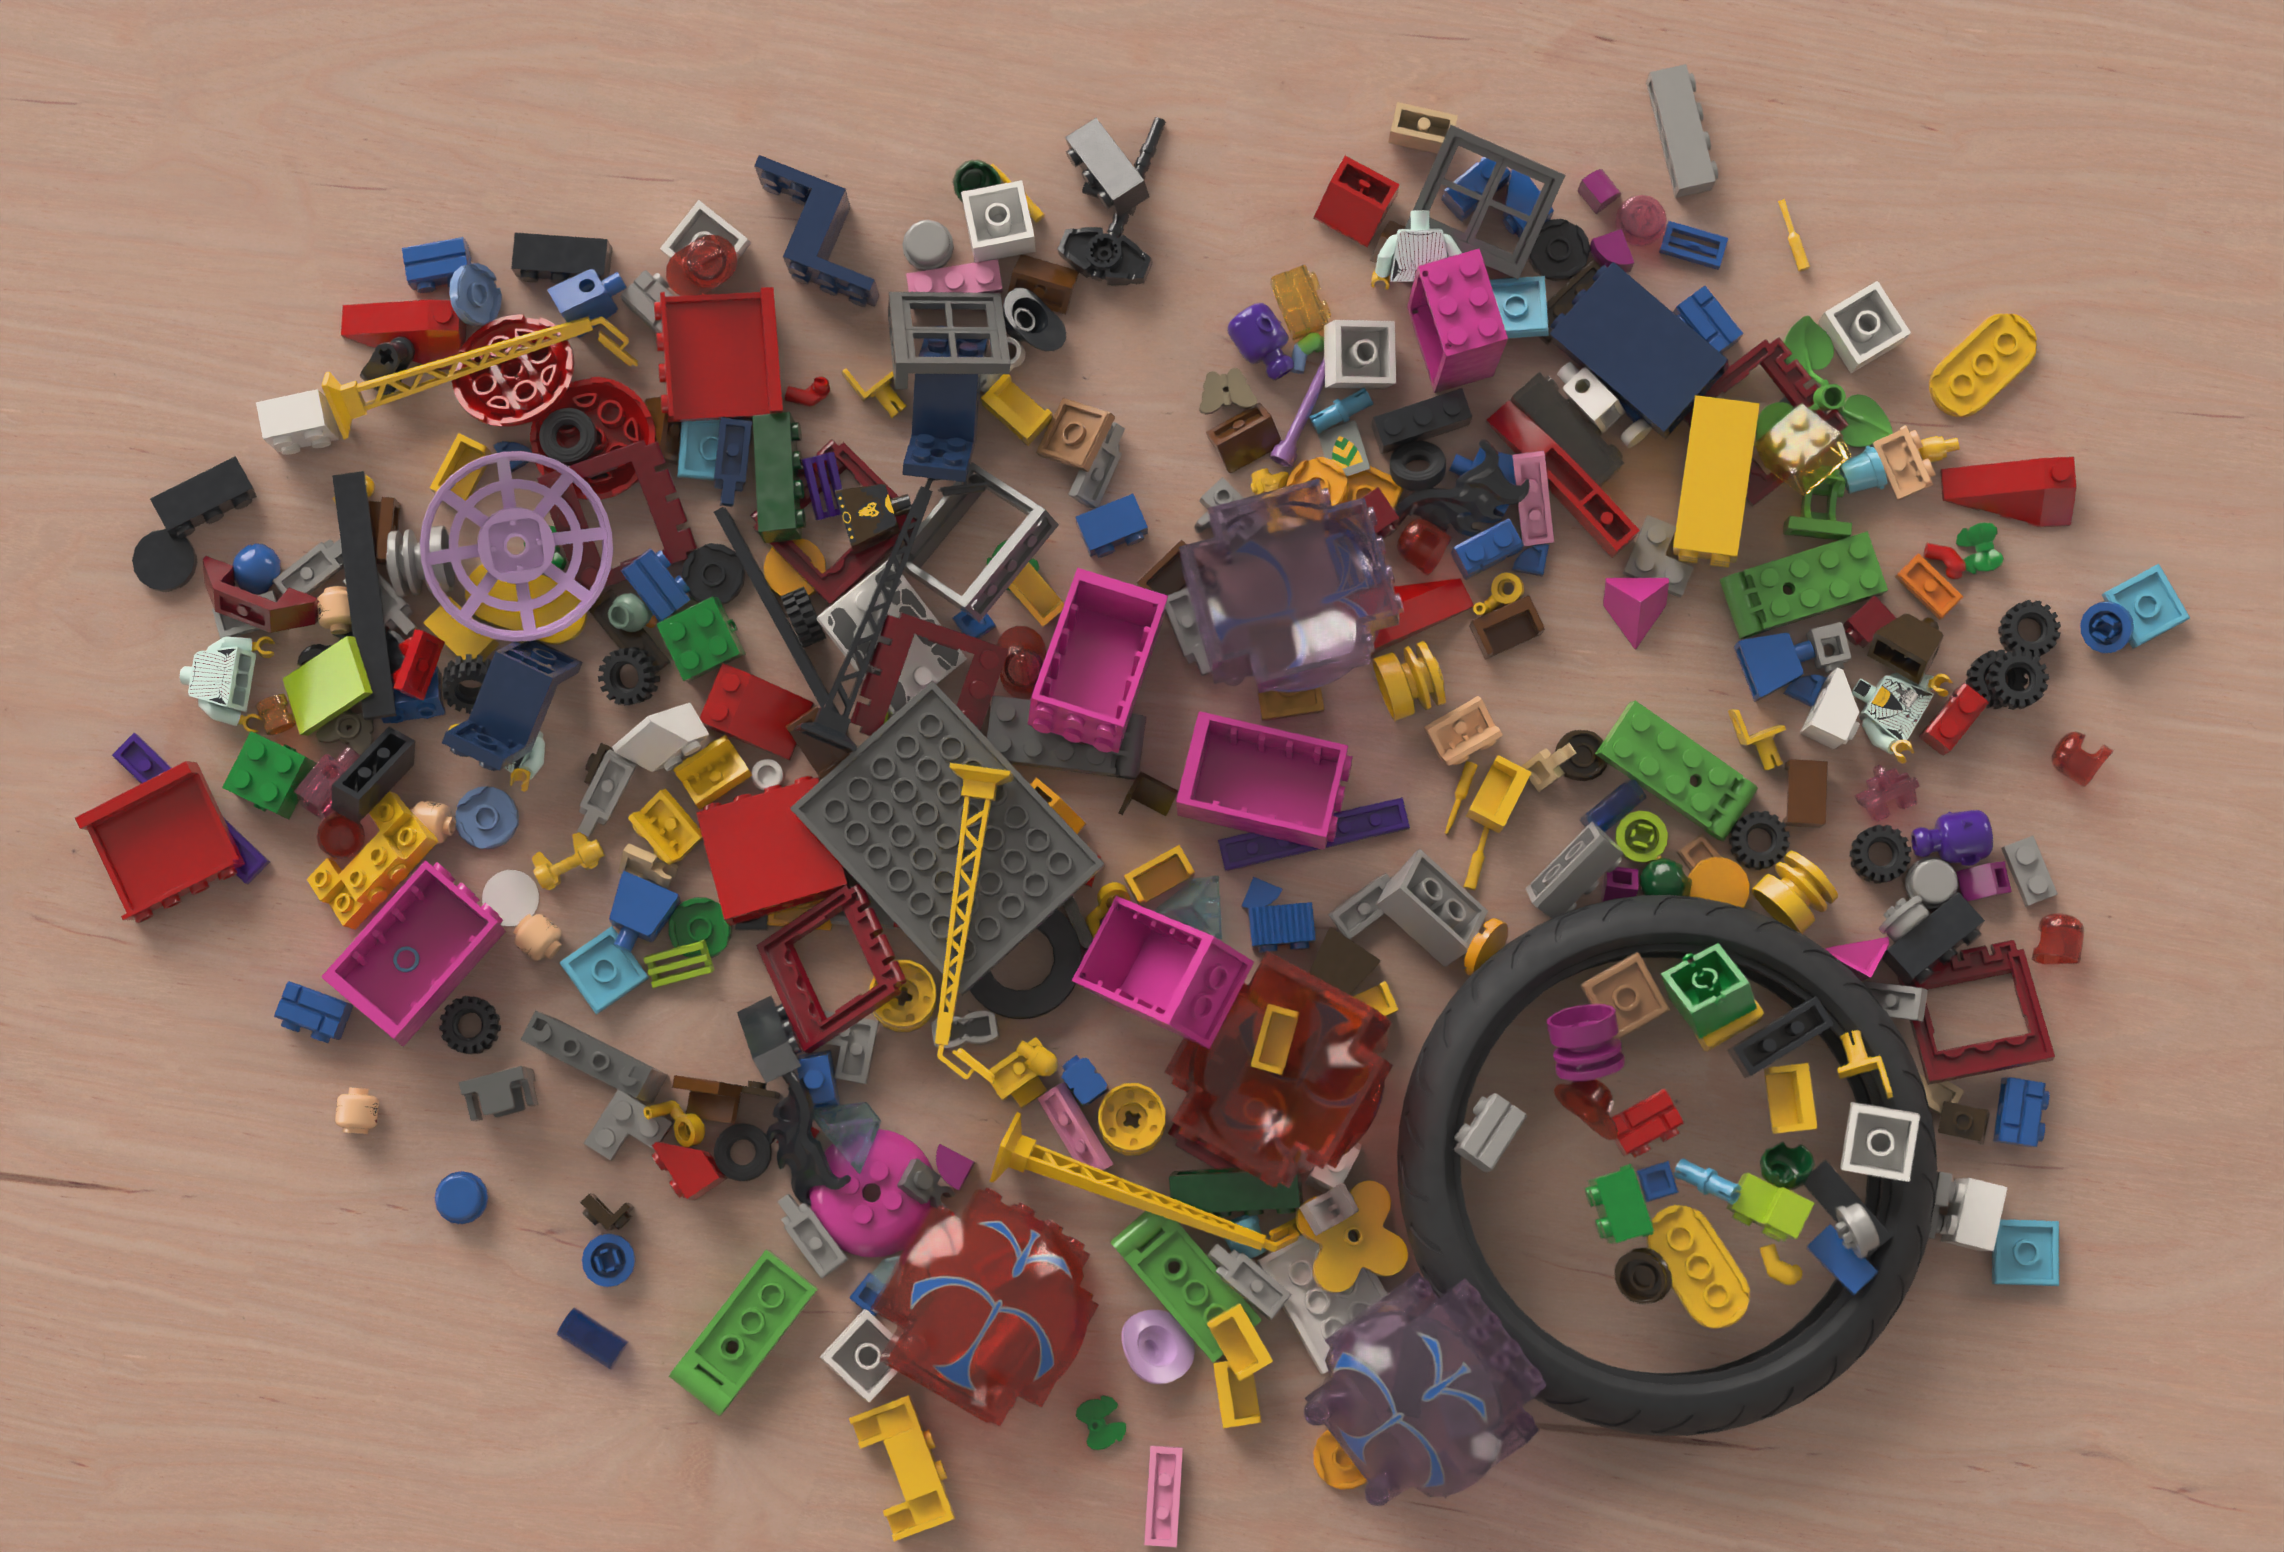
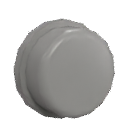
[902,220,954,271]
[1905,857,1958,909]
[1879,895,1929,942]
[1835,1203,1879,1259]

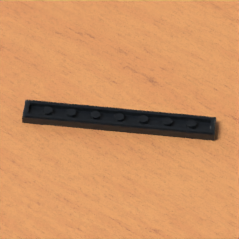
[332,471,397,720]
[714,507,840,714]

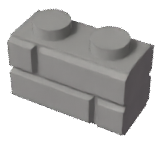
[620,270,682,333]
[1454,1093,1527,1172]

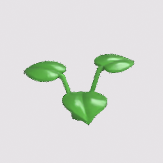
[1755,315,1893,455]

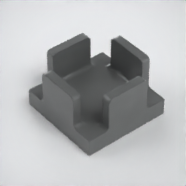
[458,1066,539,1122]

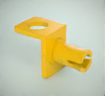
[841,368,907,418]
[1728,709,1786,770]
[1837,1030,1893,1099]

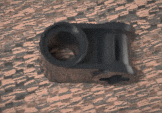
[360,337,415,396]

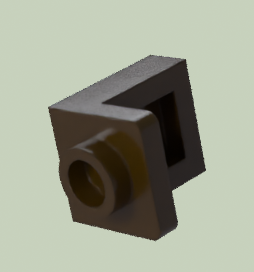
[580,1193,634,1230]

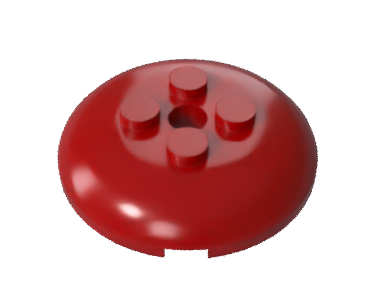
[452,314,574,427]
[530,377,656,500]

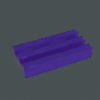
[802,452,842,520]

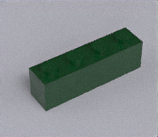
[753,411,806,543]
[1169,1164,1303,1217]

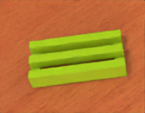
[643,940,715,988]

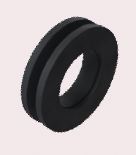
[970,909,1082,1019]

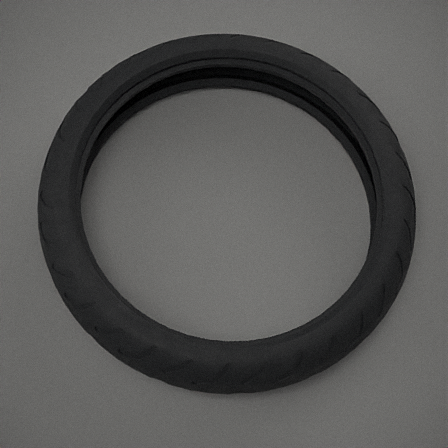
[1397,895,1937,1436]

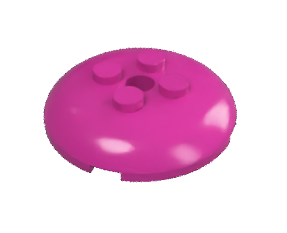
[809,1129,934,1257]

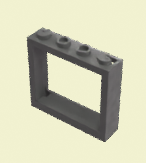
[896,462,1059,622]
[520,1011,668,1103]

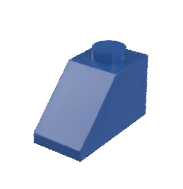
[1503,169,1554,238]

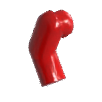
[785,376,830,407]
[1923,543,1966,580]

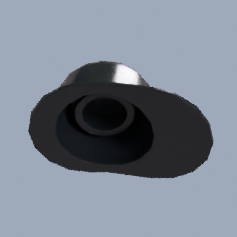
[1003,288,1067,352]

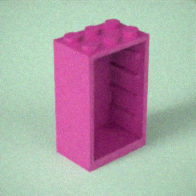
[1407,248,1508,393]
[1028,568,1168,753]
[1176,711,1353,850]
[321,860,506,1047]
[1072,896,1254,1049]

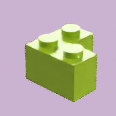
[1726,1173,1814,1242]

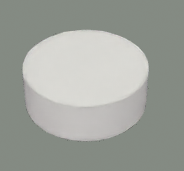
[1621,419,1652,448]
[751,759,784,791]

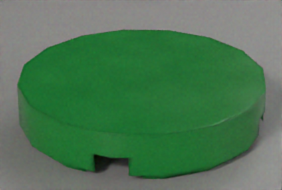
[668,897,732,958]

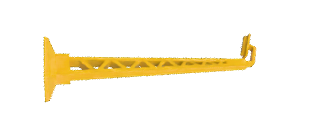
[321,316,638,440]
[935,763,1014,1084]
[989,1111,1300,1252]

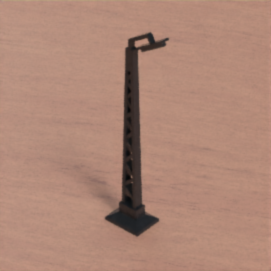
[794,478,989,753]

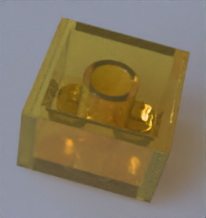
[1754,403,1851,497]

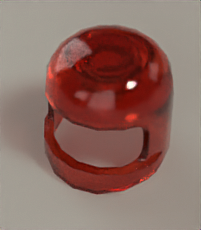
[1397,519,1452,576]
[2051,731,2114,788]
[316,812,365,860]
[2032,913,2084,964]

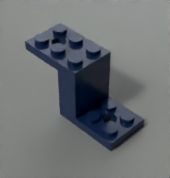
[754,155,879,307]
[902,326,989,482]
[442,640,583,771]

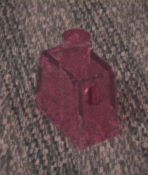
[294,747,360,824]

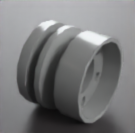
[386,526,455,597]

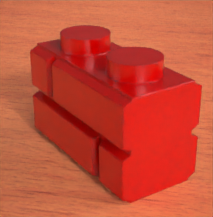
[1919,683,1989,756]
[1604,1089,1684,1158]

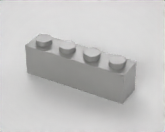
[1646,64,1718,198]

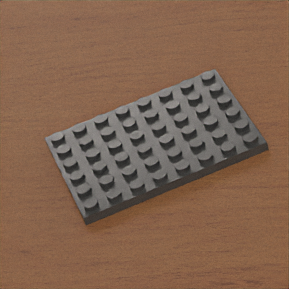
[790,681,1105,996]

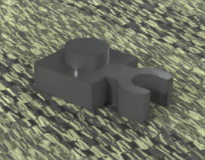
[897,1158,955,1212]

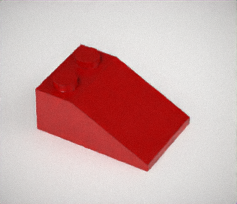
[700,663,814,761]

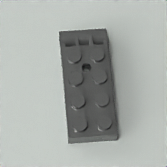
[987,696,1146,780]

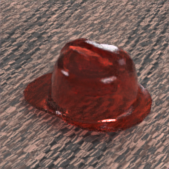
[666,235,737,296]
[996,626,1047,700]
[1554,1079,1618,1140]

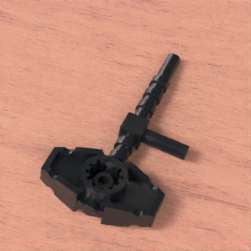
[1058,117,1166,286]

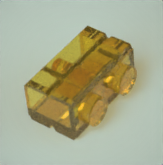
[1270,265,1331,341]

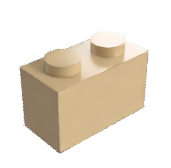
[1388,102,1458,154]

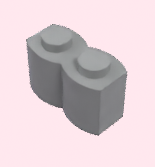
[931,1011,999,1050]

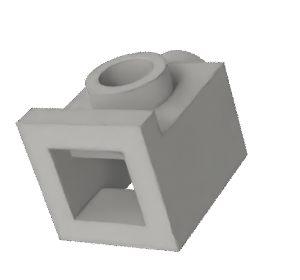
[1806,622,1852,673]

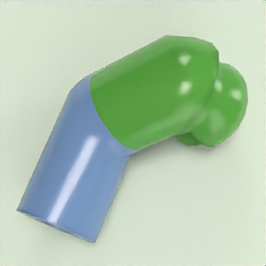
[1290,333,1324,374]

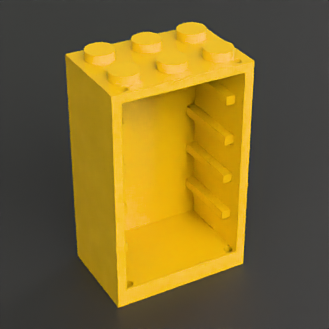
[1673,395,1760,568]

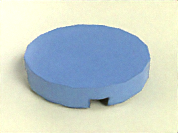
[449,263,502,326]
[455,786,519,849]

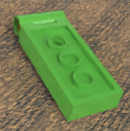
[1719,531,1888,639]
[1595,700,1758,842]
[1110,1211,1262,1363]
[669,1250,819,1417]

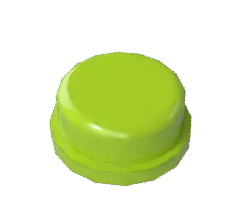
[1615,811,1668,863]

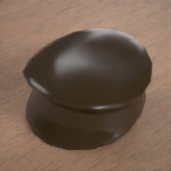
[1555,730,1608,781]
[1614,1247,1672,1304]

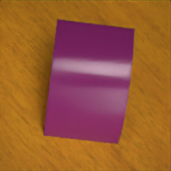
[1577,169,1621,214]
[1589,229,1634,273]
[1956,861,2012,902]
[1601,866,1638,902]
[936,1144,975,1191]

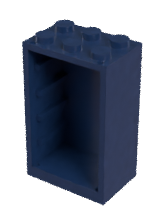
[1550,262,1728,440]

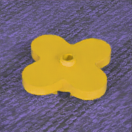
[1296,1181,1408,1293]

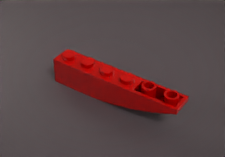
[1486,400,1640,558]

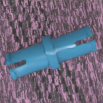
[1309,387,1374,434]
[1674,1158,1742,1205]

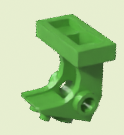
[1783,464,1852,541]

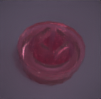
[1615,195,1667,246]

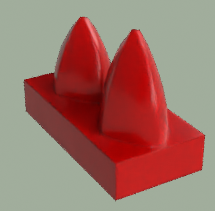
[392,629,445,701]

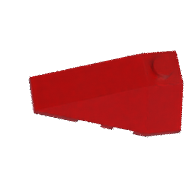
[341,299,467,370]
[1940,457,2077,527]
[1334,578,1474,660]

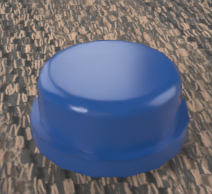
[2080,601,2134,653]
[435,1171,489,1224]
[582,1234,636,1287]

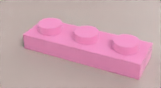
[906,259,1003,293]
[1512,451,1554,546]
[1037,1082,1113,1171]
[1144,1445,1183,1547]

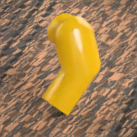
[1759,1243,1803,1285]

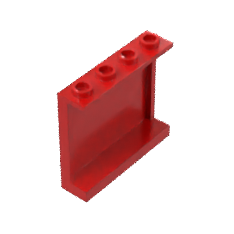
[654,287,783,422]
[75,761,245,923]
[696,776,850,926]

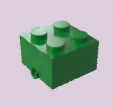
[656,596,746,682]
[222,731,318,820]
[1661,943,1757,1039]
[1585,1164,1654,1243]

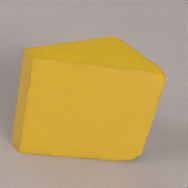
[1011,1076,1048,1109]

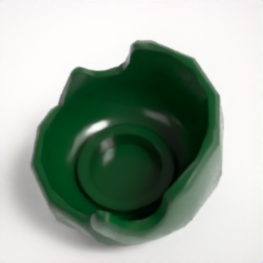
[952,159,1001,203]
[1640,858,1692,897]
[1759,1142,1815,1190]

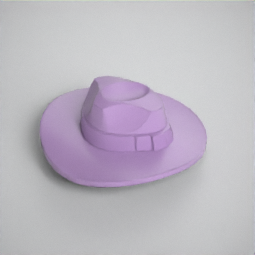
[1121,1310,1195,1384]

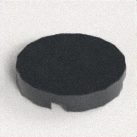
[1528,219,1590,281]
[132,529,197,592]
[682,543,745,605]

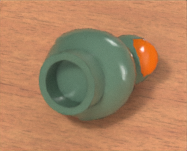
[608,593,657,632]

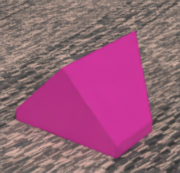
[1603,578,1669,650]
[1824,937,1890,981]

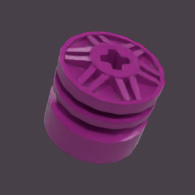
[1547,1004,1625,1081]

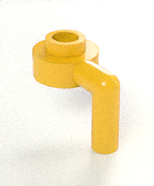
[1473,572,1524,616]
[1085,882,1131,939]
[643,1100,705,1147]

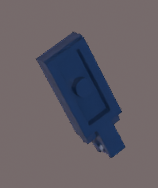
[713,418,752,507]

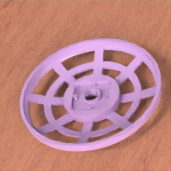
[420,451,613,642]

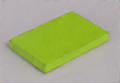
[283,636,373,736]

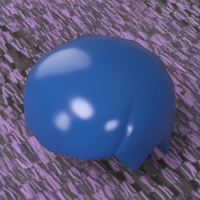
[232,543,281,594]

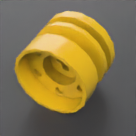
[1372,641,1446,721]
[1751,850,1839,934]
[870,960,936,1032]
[1098,1083,1165,1156]

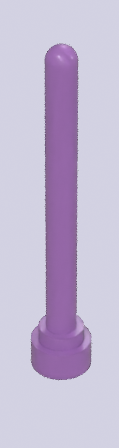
[1270,357,1325,468]

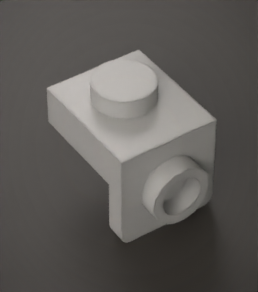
[1299,1183,1359,1236]

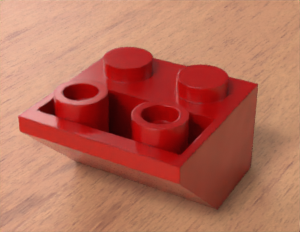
[1313,155,1400,248]
[651,1142,727,1200]

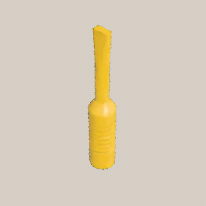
[991,163,1045,223]
[1778,199,1810,272]
[1445,761,1478,835]
[1463,826,1489,891]

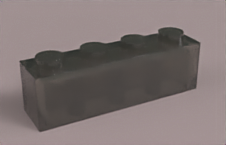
[1510,372,1624,488]

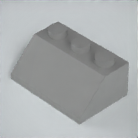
[1525,821,1624,918]
[1376,849,1488,967]

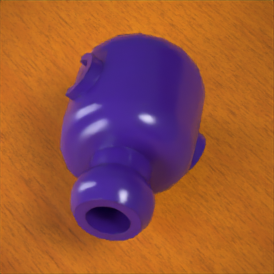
[1227,303,1294,380]
[1911,810,1993,866]

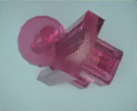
[1855,765,1920,821]

